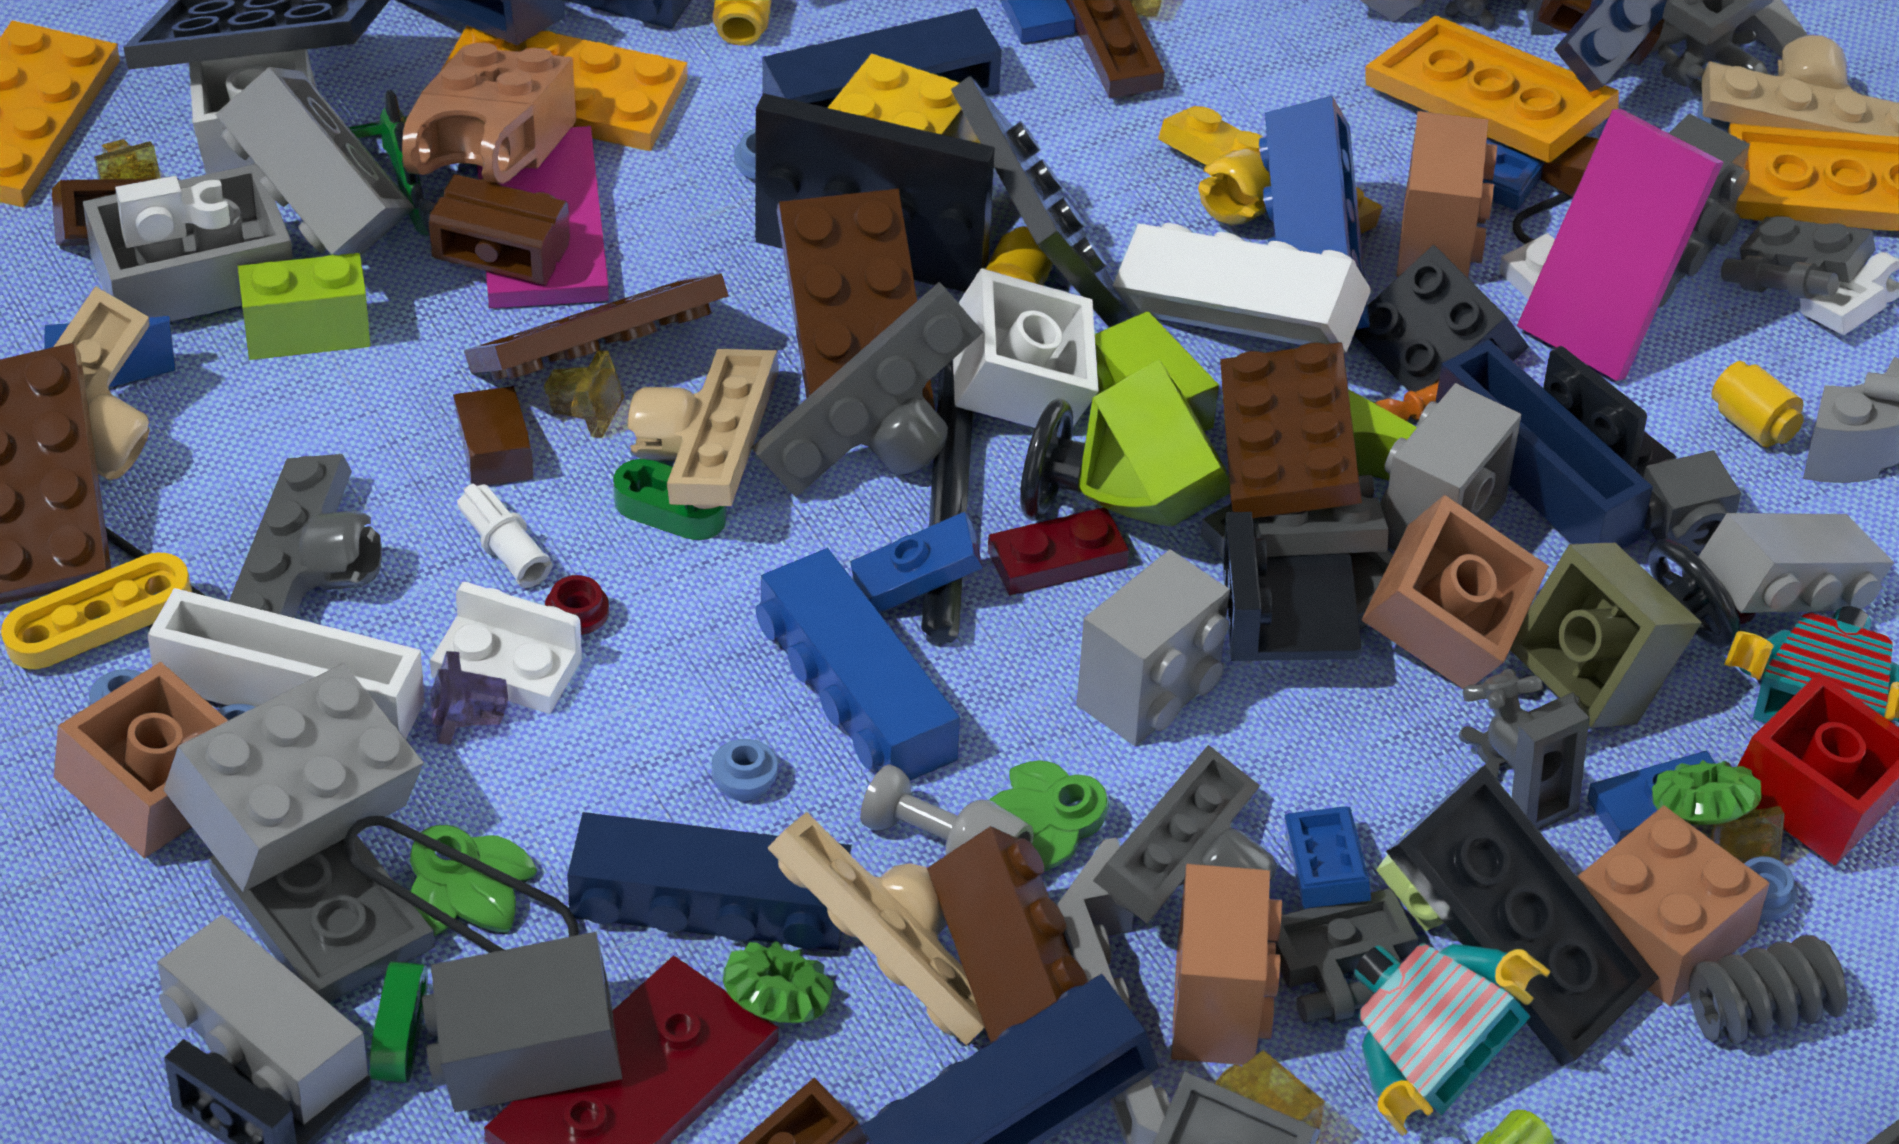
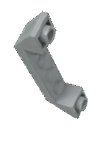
[1057,837,1170,1144]

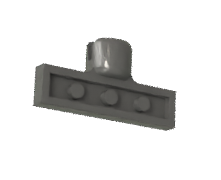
[751,282,984,497]
[229,454,382,618]
[1093,745,1278,924]

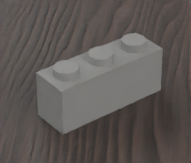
[1698,513,1894,613]
[157,914,368,1125]

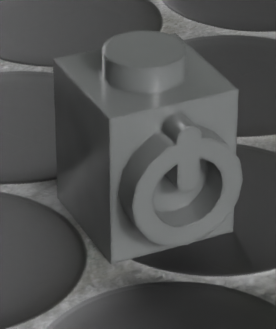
[1644,450,1741,552]

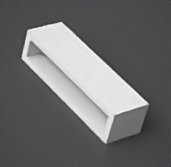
[1113,223,1371,353]
[147,588,425,739]

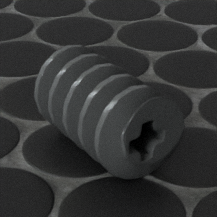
[1689,935,1848,1044]

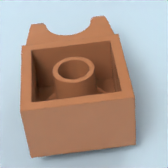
[402,43,576,183]

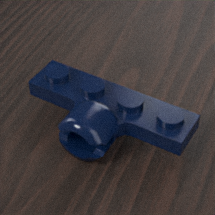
[1554,0,1667,92]

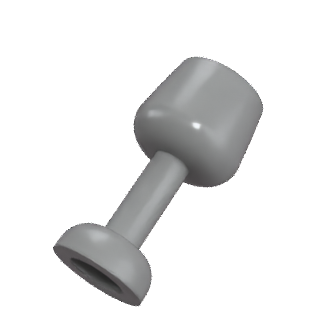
[860,764,1034,855]

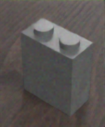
[422,932,622,1113]

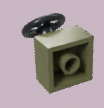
[1510,539,1741,728]

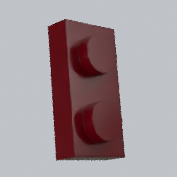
[987,507,1129,596]

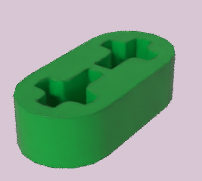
[613,459,727,540]
[370,961,428,1083]

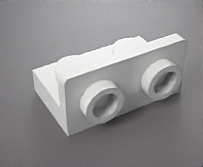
[430,582,582,714]

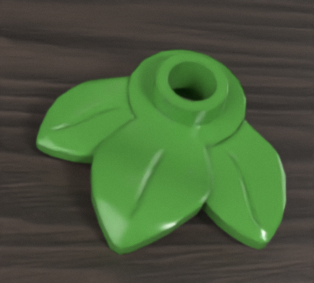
[989,760,1109,872]
[410,825,537,937]

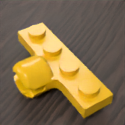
[1158,105,1383,234]

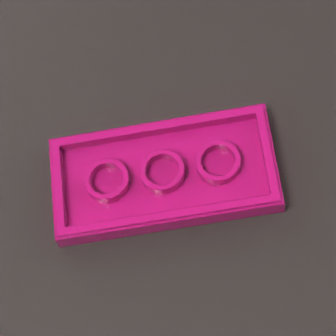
[1517,109,1724,381]
[477,126,609,308]

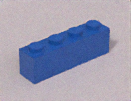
[1259,96,1370,330]
[756,548,960,781]

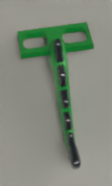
[348,90,435,236]

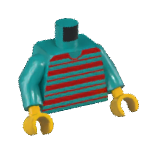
[1724,606,1899,723]
[1354,943,1550,1136]

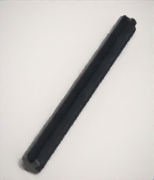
[921,361,973,645]

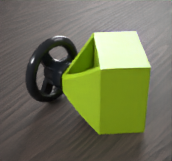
[1020,359,1230,527]

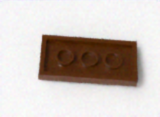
[777,189,936,411]
[464,273,729,381]
[0,342,112,605]
[1220,342,1362,518]

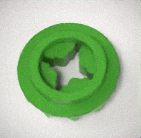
[1652,760,1761,825]
[723,941,834,1023]

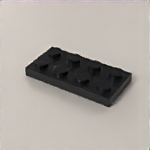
[1386,765,1659,1066]

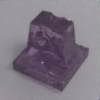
[430,651,508,745]

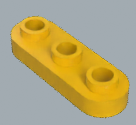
[1,552,192,669]

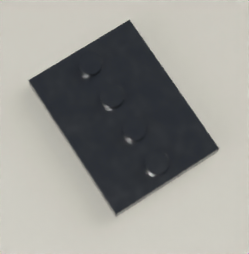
[123,0,390,70]
[951,76,1133,328]
[755,93,995,292]

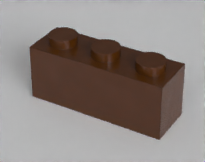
[927,826,1088,1043]

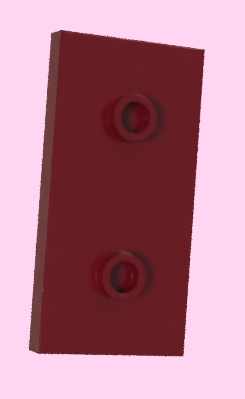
[484,955,779,1144]

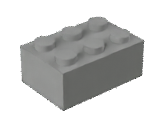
[215,67,415,255]
[83,164,293,322]
[163,663,424,892]

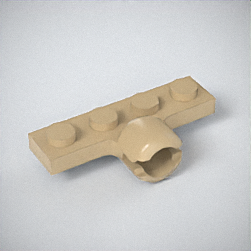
[1701,35,1899,137]
[54,286,150,480]
[628,349,779,509]
[768,812,985,1046]

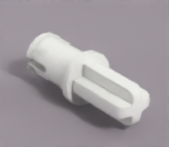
[457,483,553,588]

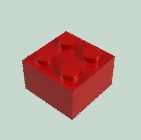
[1737,672,1899,866]

